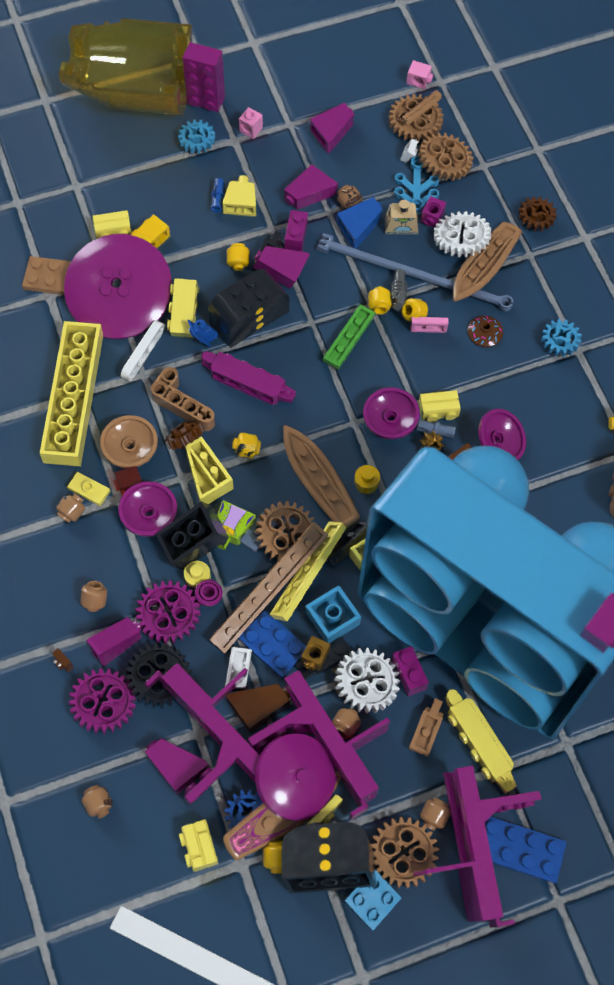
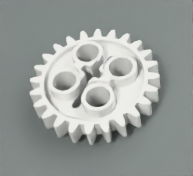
[434,211,491,257]
[334,648,400,714]

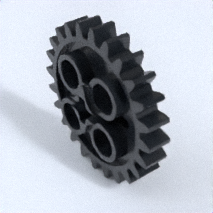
[125,643,192,709]

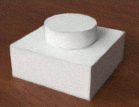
[400,139,418,163]

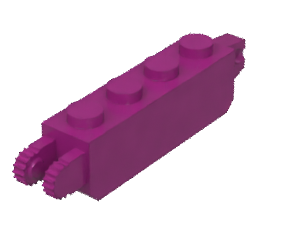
[201,351,296,405]

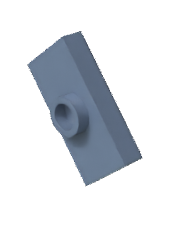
[240,512,278,553]

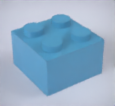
[305,585,361,643]

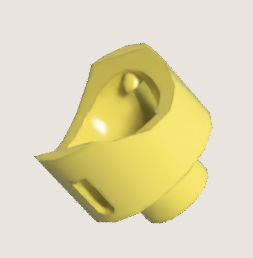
[184,561,211,588]

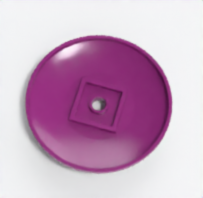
[64,234,172,339]

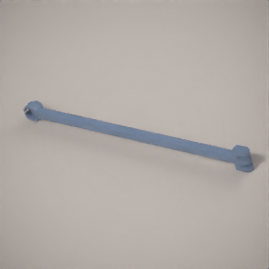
[316,233,513,311]

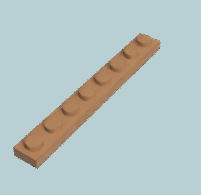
[209,522,328,654]

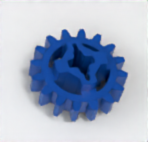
[224,789,263,829]

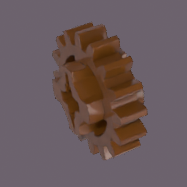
[518,196,557,232]
[164,421,205,450]

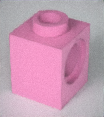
[406,60,433,89]
[239,107,263,139]

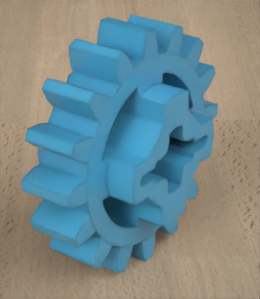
[178,119,215,154]
[541,319,582,357]

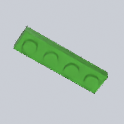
[323,305,376,370]

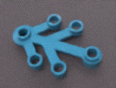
[394,156,439,215]

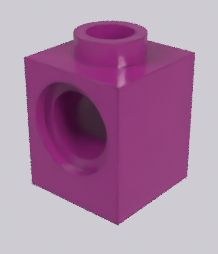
[421,196,446,228]

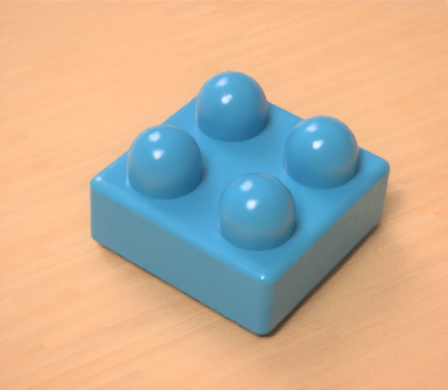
[358,446,614,739]

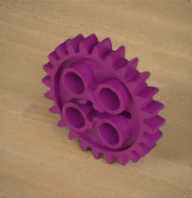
[136,580,201,644]
[69,668,136,735]

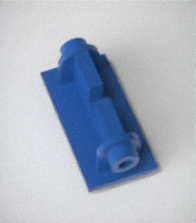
[188,320,218,348]

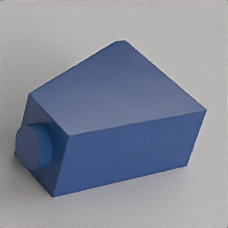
[337,197,383,249]

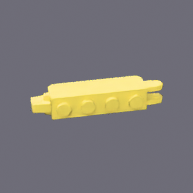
[445,689,517,794]

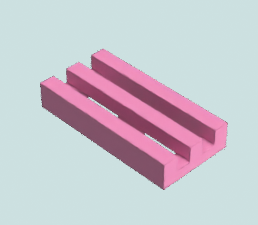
[410,317,448,333]

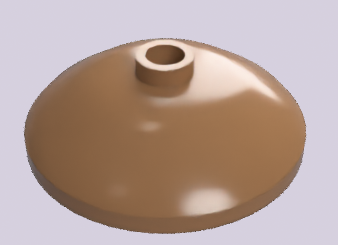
[100,415,158,468]

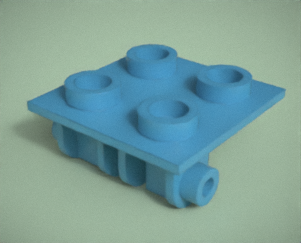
[344,870,401,931]

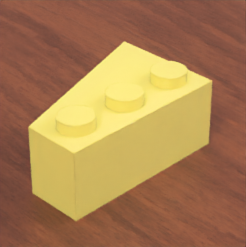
[167,279,199,338]
[185,436,234,504]

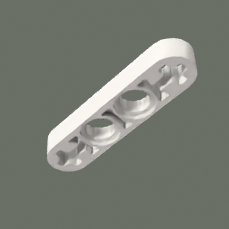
[121,320,165,381]

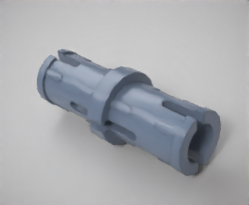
[417,419,456,439]

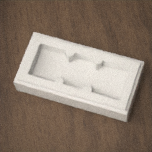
[225,647,252,690]

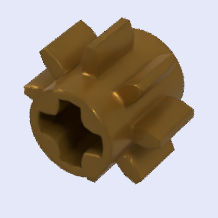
[419,431,444,451]

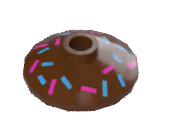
[468,316,503,347]

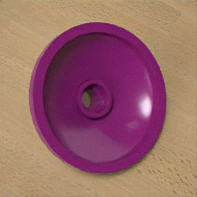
[363,387,420,439]
[478,409,526,460]
[119,481,177,537]

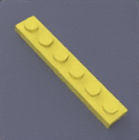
[270,521,346,621]

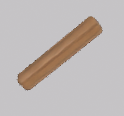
[402,90,442,125]

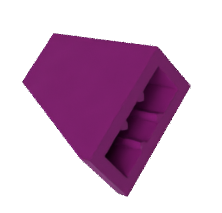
[310,103,354,154]
[284,164,338,209]
[253,246,310,289]
[86,617,142,667]
[145,739,209,795]

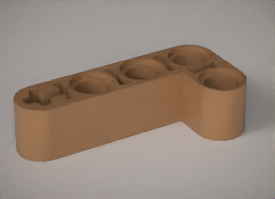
[151,367,215,431]

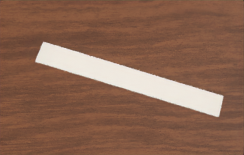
[110,906,274,985]

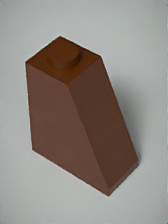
[226,684,291,733]

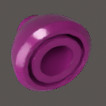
[195,579,223,607]

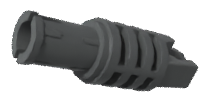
[391,269,407,311]

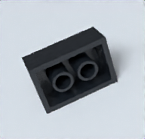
[156,501,229,570]

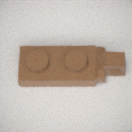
[409,699,443,757]

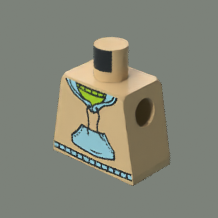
[384,200,418,234]

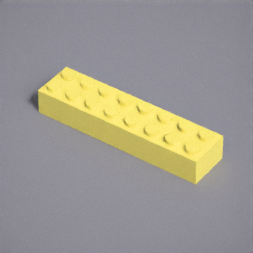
[40,321,103,467]

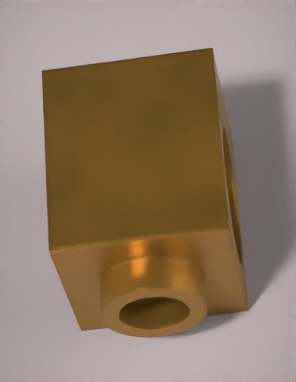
[301,636,330,671]

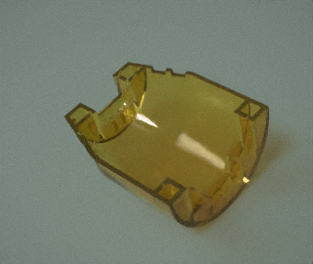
[59,18,192,116]

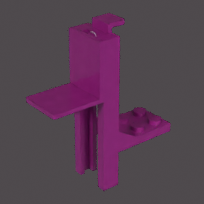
[145,663,260,806]
[248,670,390,821]
[413,766,541,928]

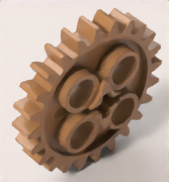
[389,94,443,143]
[418,133,473,181]
[255,501,314,562]
[371,817,439,889]

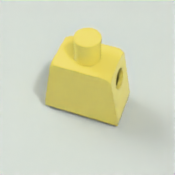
[223,175,256,216]

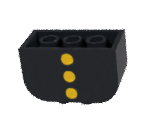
[209,269,289,348]
[282,820,376,894]

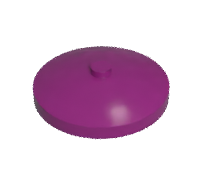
[255,734,335,821]

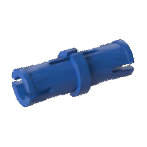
[211,178,225,213]

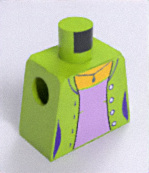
[217,500,256,550]

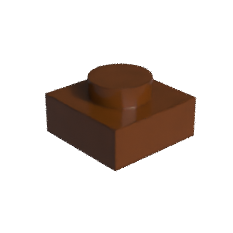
[52,648,74,673]

